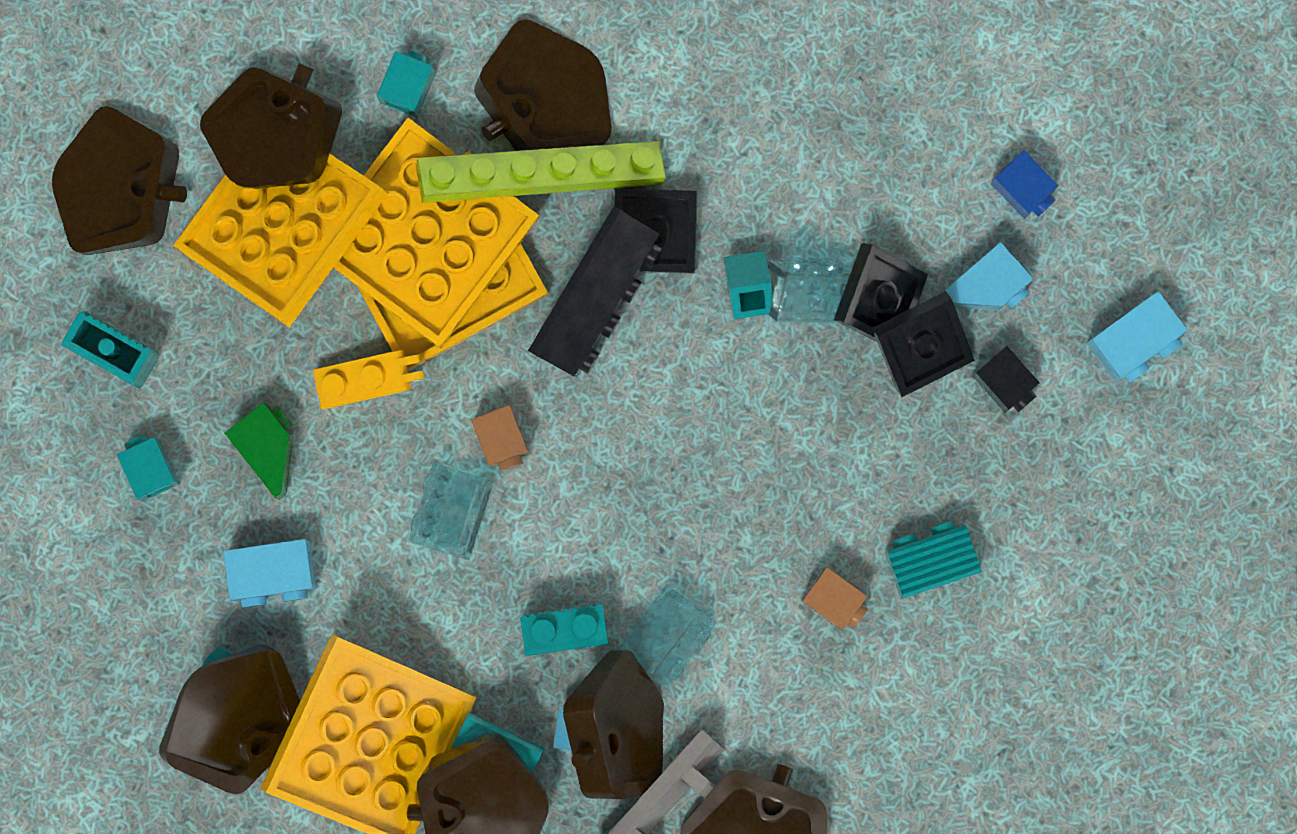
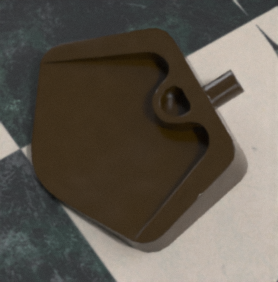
[474,19,612,151]
[200,63,342,189]
[52,106,187,255]
[159,644,300,794]
[563,650,664,799]
[407,733,549,834]
[680,764,827,834]

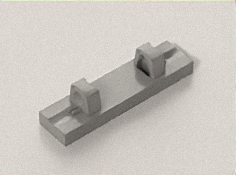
[608,730,725,834]

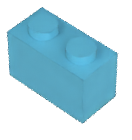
[1087,291,1188,383]
[223,539,316,608]

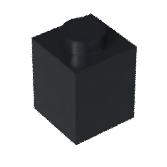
[972,346,1040,413]

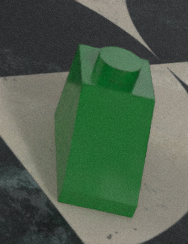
[224,402,293,500]

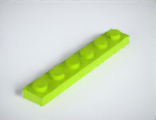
[416,141,666,203]

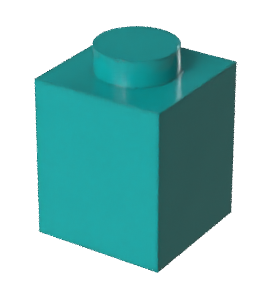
[377,50,436,118]
[724,251,775,320]
[116,434,180,501]

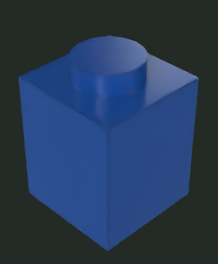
[991,150,1059,219]

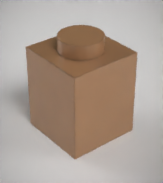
[471,405,529,472]
[801,567,868,631]

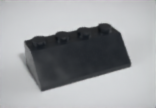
[528,207,663,377]

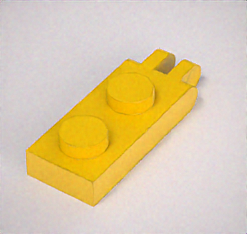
[313,350,425,410]

